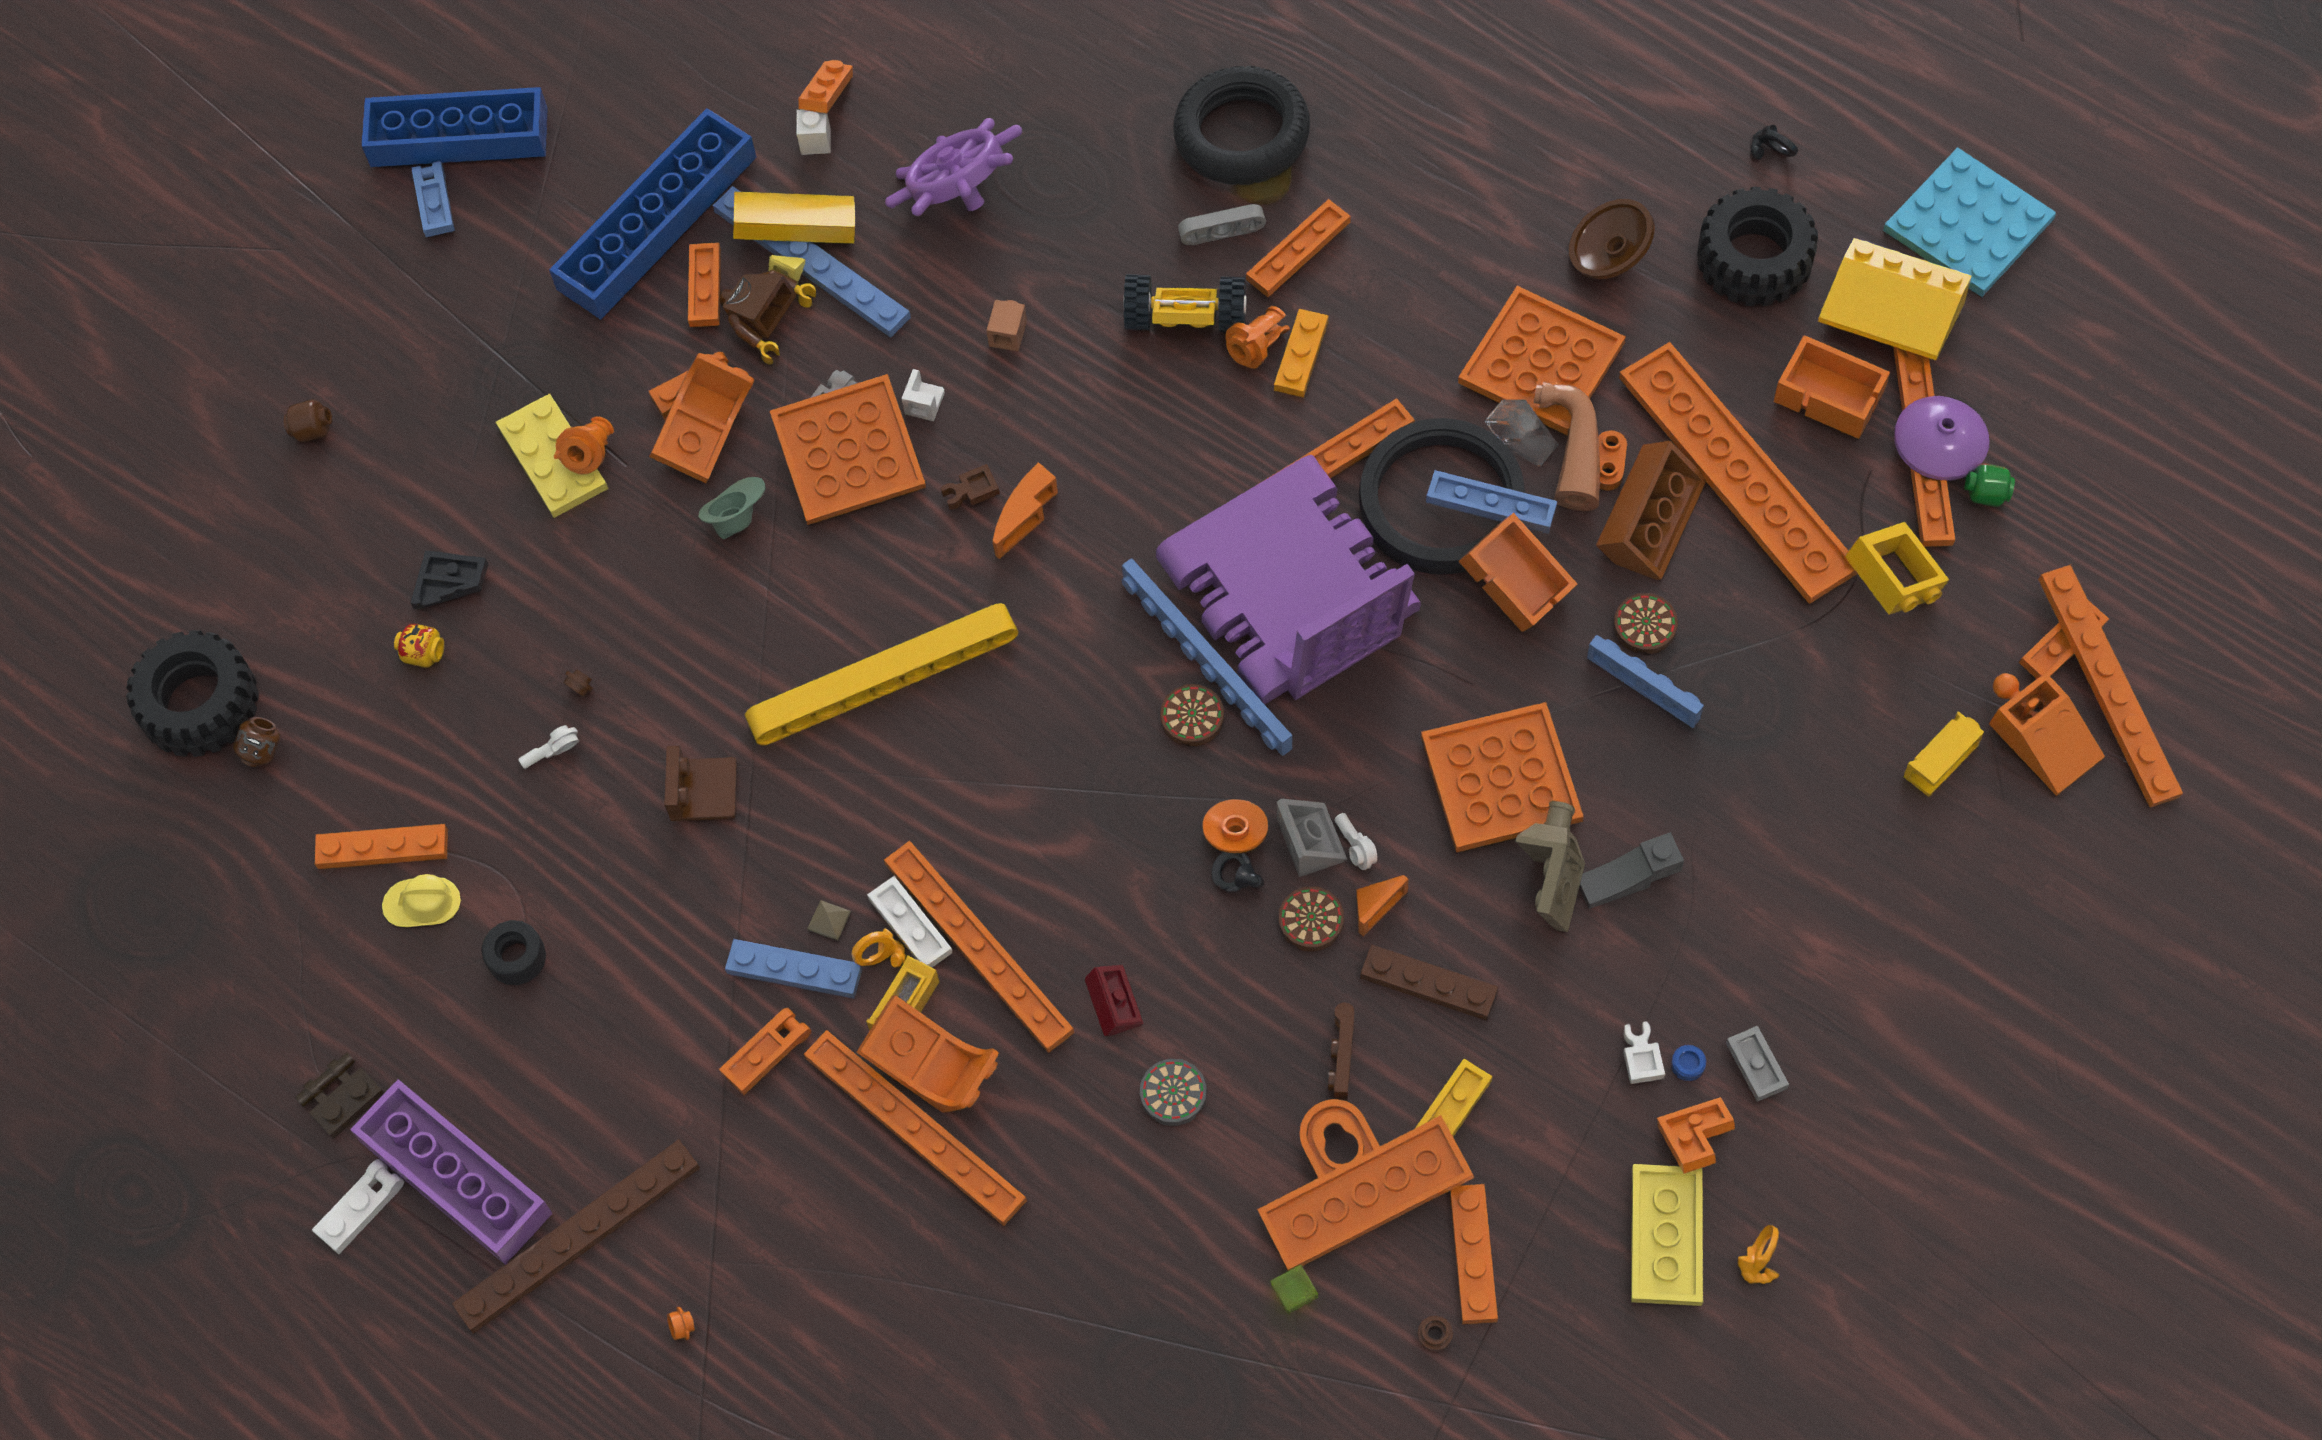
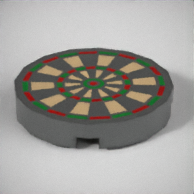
[1139,1058,1207,1126]

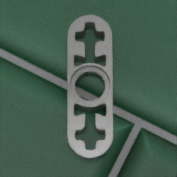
[1178,204,1266,245]

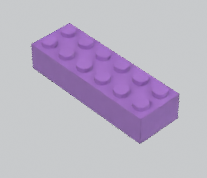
[350,1079,553,1265]

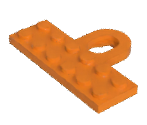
[1257,1099,1474,1273]

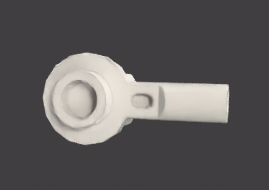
[518,725,579,769]
[1335,813,1377,870]

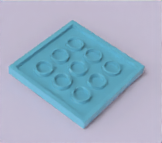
[1883,147,2056,297]

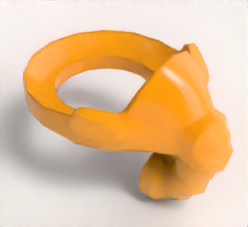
[851,928,906,968]
[1738,1225,1779,1284]

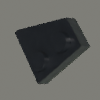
[411,550,488,610]

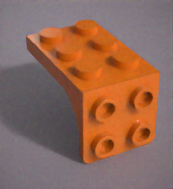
[649,353,754,483]
[856,995,999,1113]

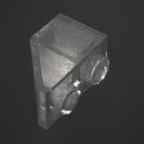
[1484,400,1559,466]

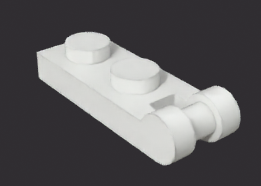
[312,1159,404,1254]

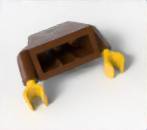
[720,270,816,365]

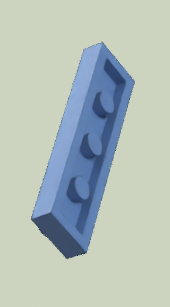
[1426,470,1557,534]
[1587,635,1704,728]
[725,939,863,999]

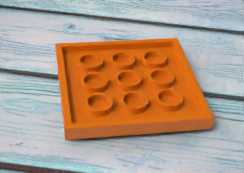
[1458,286,1626,435]
[770,374,926,525]
[1421,702,1584,852]

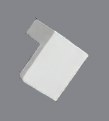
[902,369,945,421]

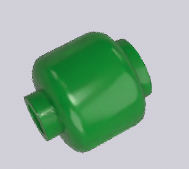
[1964,463,2015,507]

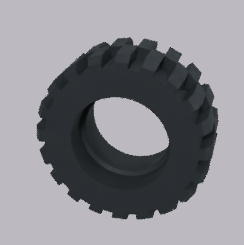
[1697,187,1818,307]
[126,630,259,757]

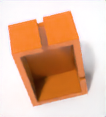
[1773,335,1890,439]
[1458,513,1578,632]

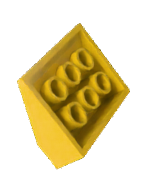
[1818,238,1972,360]

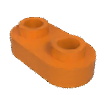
[1598,430,1627,491]

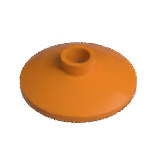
[1203,799,1268,853]

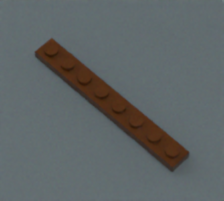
[452,1139,700,1334]

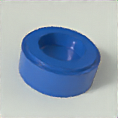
[1671,1045,1706,1081]

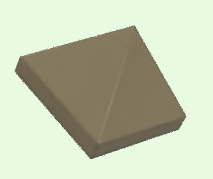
[807,900,851,941]

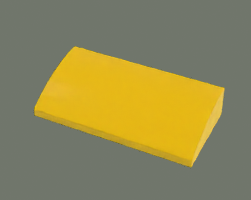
[733,192,855,244]

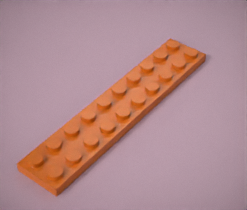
[1619,342,1858,604]

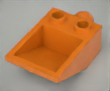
[1989,672,2105,796]

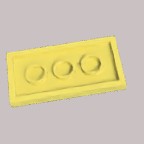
[496,394,608,518]
[1631,1164,1703,1306]

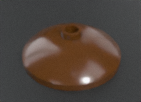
[1569,199,1655,279]

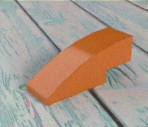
[992,462,1058,559]

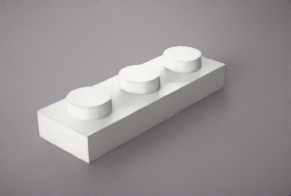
[867,876,953,967]

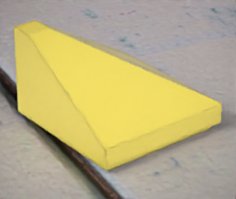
[768,255,806,285]

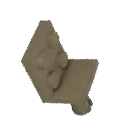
[1515,801,1585,932]

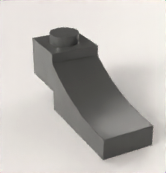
[1579,832,1684,909]

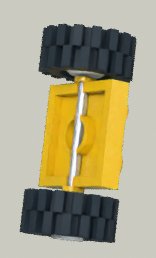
[1123,274,1246,332]

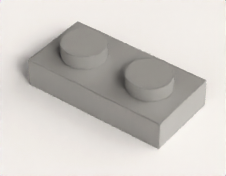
[1726,1026,1789,1102]

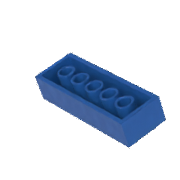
[362,87,548,167]

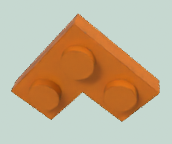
[1657,1097,1735,1174]

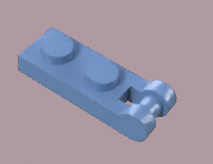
[412,161,455,237]

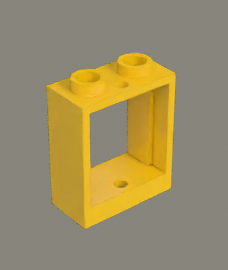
[1845,522,1949,615]

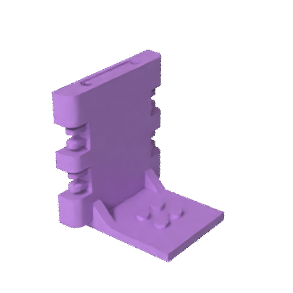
[1156,455,1421,705]

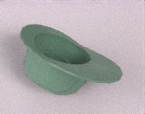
[699,477,765,539]

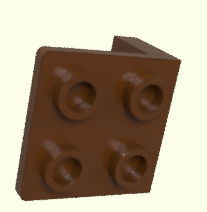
[664,746,737,821]

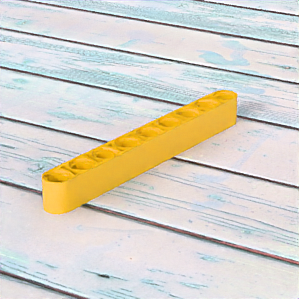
[745,603,1018,745]

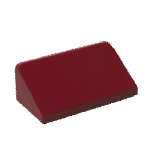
[1085,965,1144,1036]

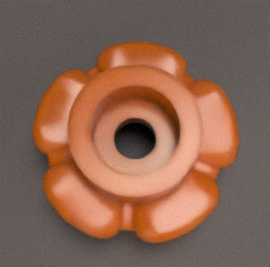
[667,1307,695,1340]

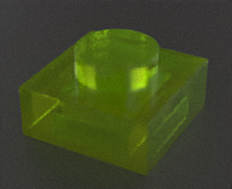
[1271,1264,1318,1314]

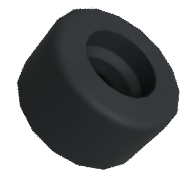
[481,920,546,985]

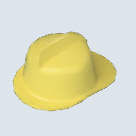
[382,874,461,927]

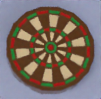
[1614,593,1678,654]
[1160,684,1224,746]
[1279,886,1344,951]

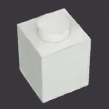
[797,110,831,155]

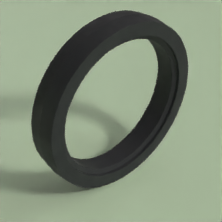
[1359,418,1525,574]

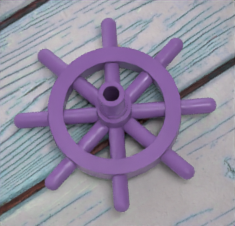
[885,118,1022,216]

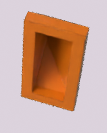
[1356,875,1409,937]

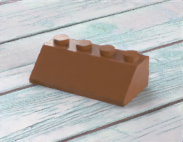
[1596,441,1706,580]

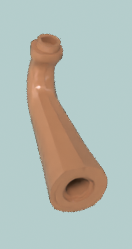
[1534,382,1600,511]

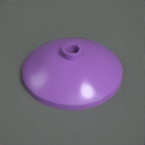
[1894,396,1989,480]

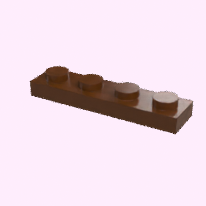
[1360,944,1498,1021]

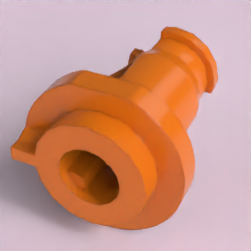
[1225,306,1290,369]
[553,417,614,474]

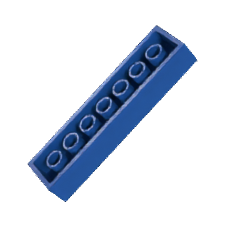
[549,108,757,319]

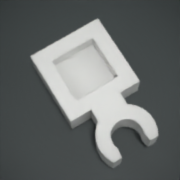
[1623,1021,1665,1084]

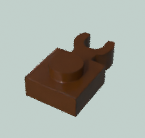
[940,464,1000,510]

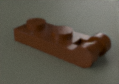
[1328,1002,1355,1102]

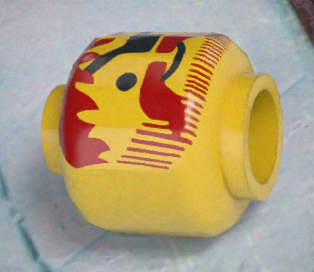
[394,624,444,668]

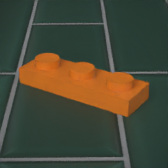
[799,60,853,114]
[688,243,721,327]
[2019,600,2109,679]

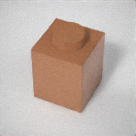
[987,300,1027,351]

